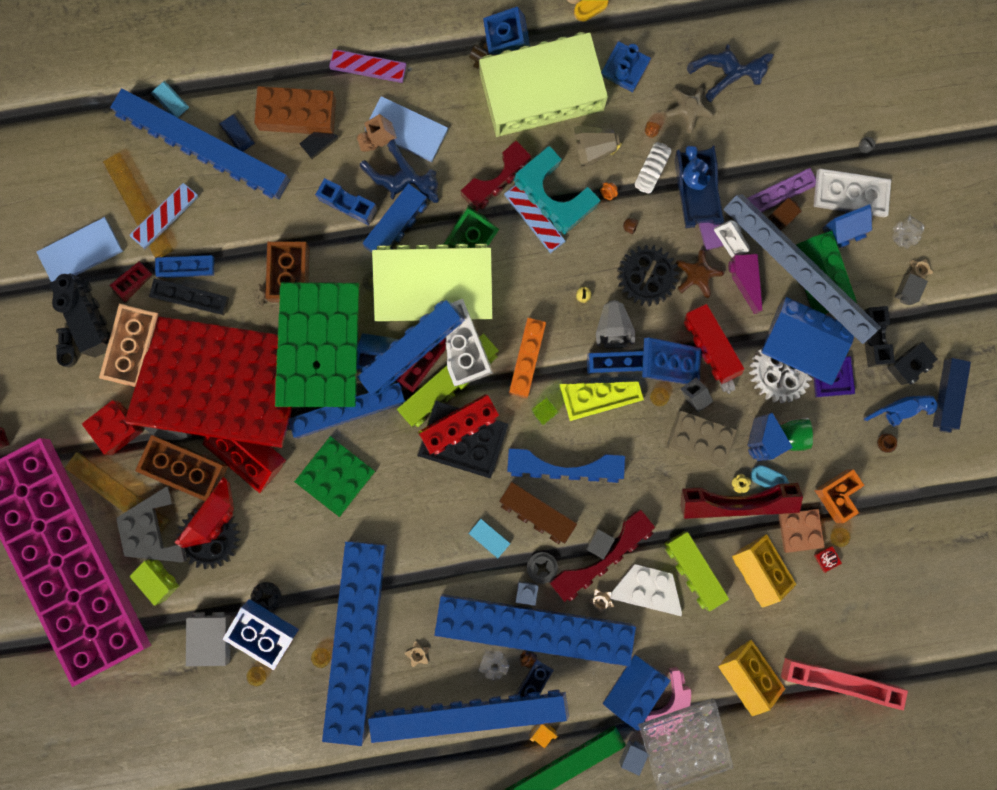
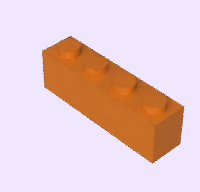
[509,318,546,399]

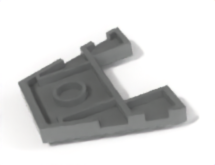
[116,486,187,562]

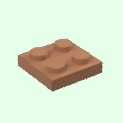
[778,509,825,553]

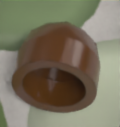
[623,218,639,235]

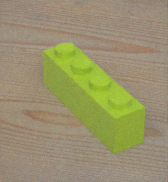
[665,531,729,612]

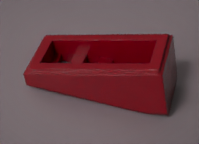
[110,261,152,303]

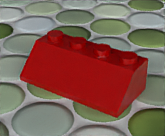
[202,436,286,493]

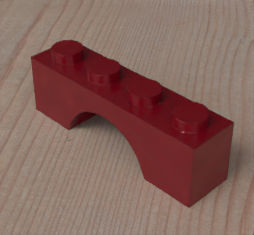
[460,140,531,211]

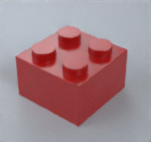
[81,400,143,455]

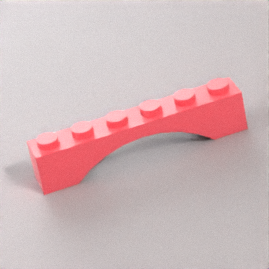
[781,658,908,711]

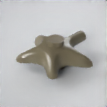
[664,87,713,133]

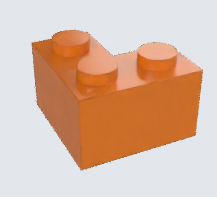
[814,469,864,524]

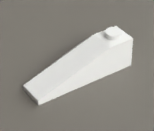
[446,299,493,386]

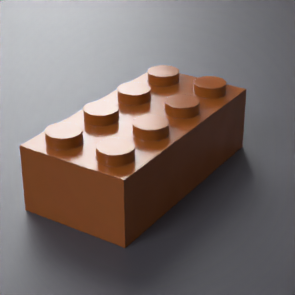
[254,86,336,134]
[135,435,228,501]

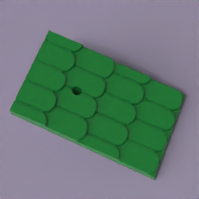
[275,282,360,407]

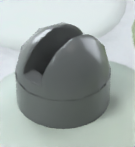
[858,137,876,153]

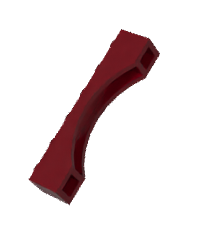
[680,483,803,519]
[549,509,655,602]

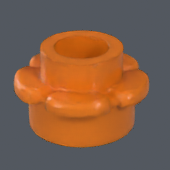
[600,182,618,200]

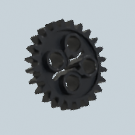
[617,244,679,307]
[176,509,242,569]

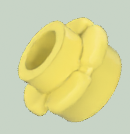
[732,474,751,493]

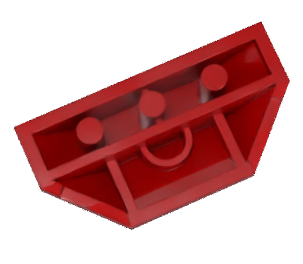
[174,477,234,548]

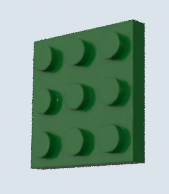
[294,436,376,517]

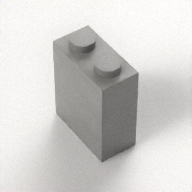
[186,612,231,666]

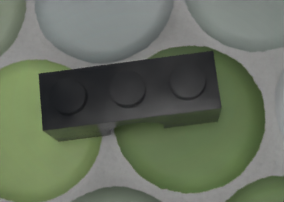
[864,306,895,367]

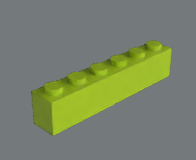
[396,333,499,428]

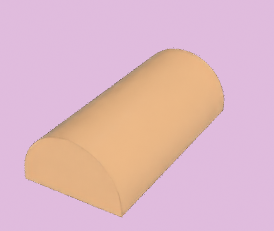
[99,303,159,387]

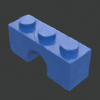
[315,178,378,226]

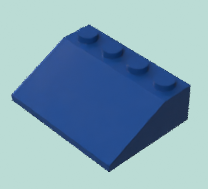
[761,297,854,385]

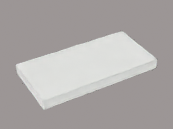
[814,168,891,217]

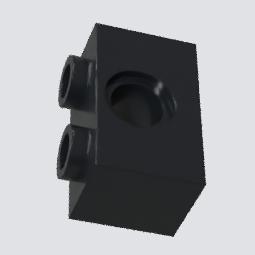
[887,342,938,385]

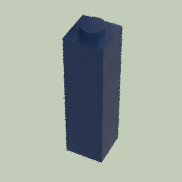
[933,358,971,433]

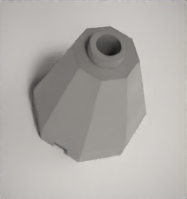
[596,300,635,349]

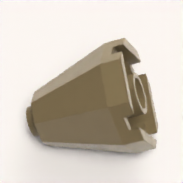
[574,126,620,168]

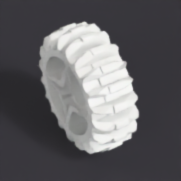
[635,142,671,194]

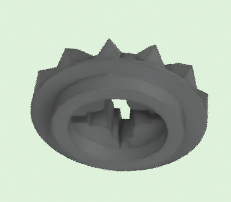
[527,552,558,584]

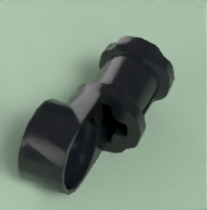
[56,328,77,368]

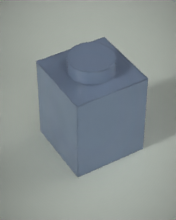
[515,581,538,606]
[619,740,649,776]

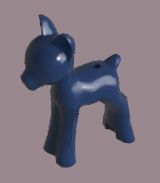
[687,44,774,103]
[360,139,439,203]

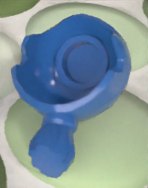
[683,146,711,190]

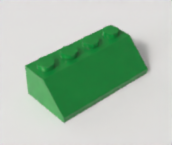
[796,231,857,315]

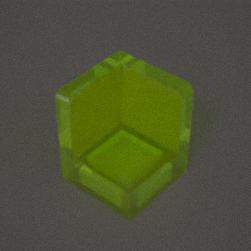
[531,397,559,426]

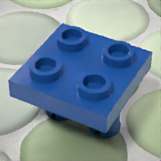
[601,41,651,93]

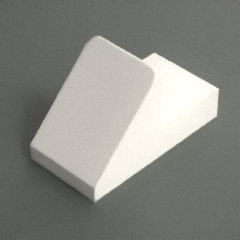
[714,220,750,258]

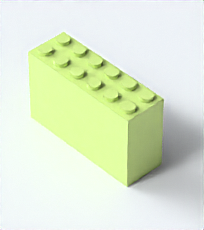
[479,32,608,137]
[372,244,492,321]

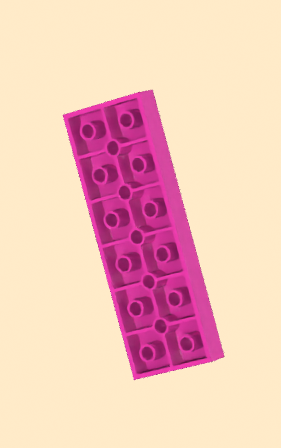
[0,438,152,687]

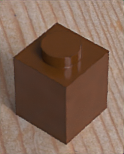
[768,198,802,231]

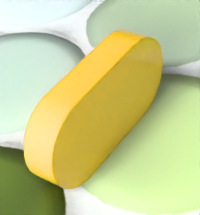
[574,0,609,22]

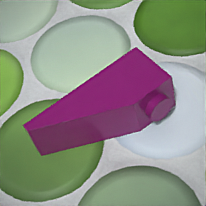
[728,254,763,314]

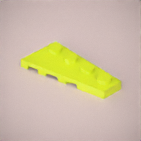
[559,382,644,421]

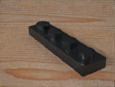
[149,279,229,316]

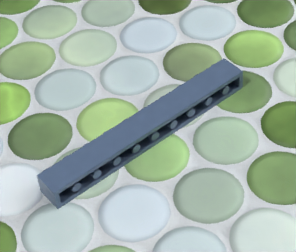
[723,194,881,344]

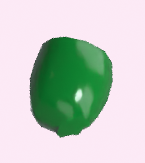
[780,418,813,451]

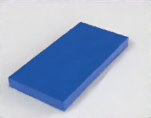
[642,338,701,384]

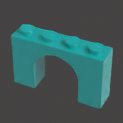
[514,146,601,235]

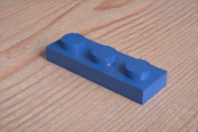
[155,255,215,278]

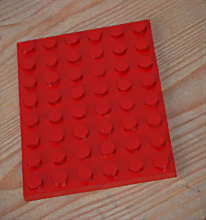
[125,316,292,448]

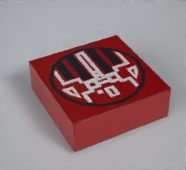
[814,546,842,573]

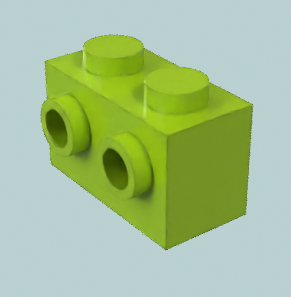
[129,559,179,606]

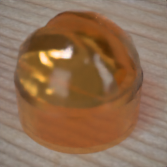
[645,122,661,138]

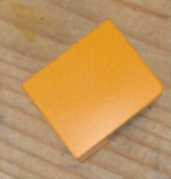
[529,723,558,748]

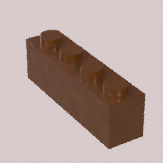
[499,482,577,544]

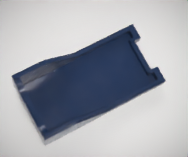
[674,145,724,229]

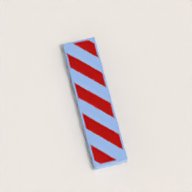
[130,183,198,249]
[504,185,565,253]

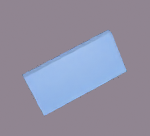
[365,96,448,162]
[37,217,123,282]

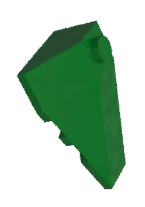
[442,205,499,248]

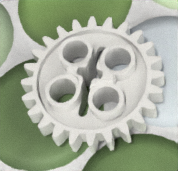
[749,347,812,403]

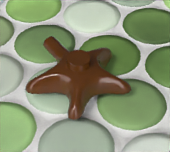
[675,249,724,298]

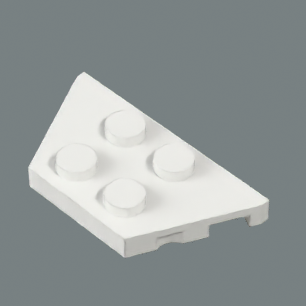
[610,564,682,616]

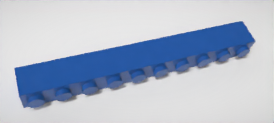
[110,88,290,199]
[368,689,569,743]

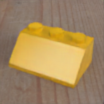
[732,534,797,608]
[718,639,785,716]

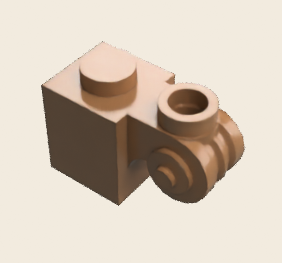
[357,114,397,152]

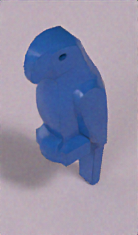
[863,395,937,427]

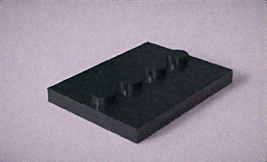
[417,400,508,479]

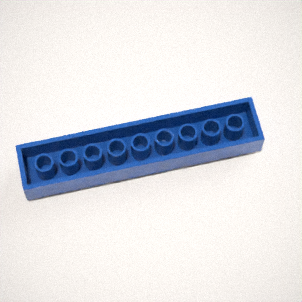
[322,540,387,746]
[434,594,636,667]

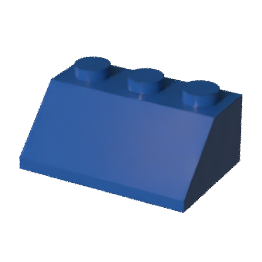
[747,413,793,461]
[602,654,671,731]

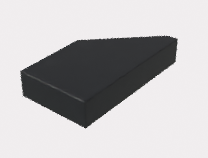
[299,132,339,159]

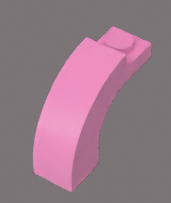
[645,667,691,736]

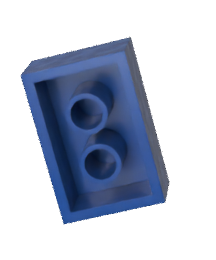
[223,599,299,670]

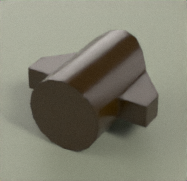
[469,43,493,69]

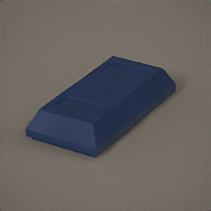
[219,113,255,152]

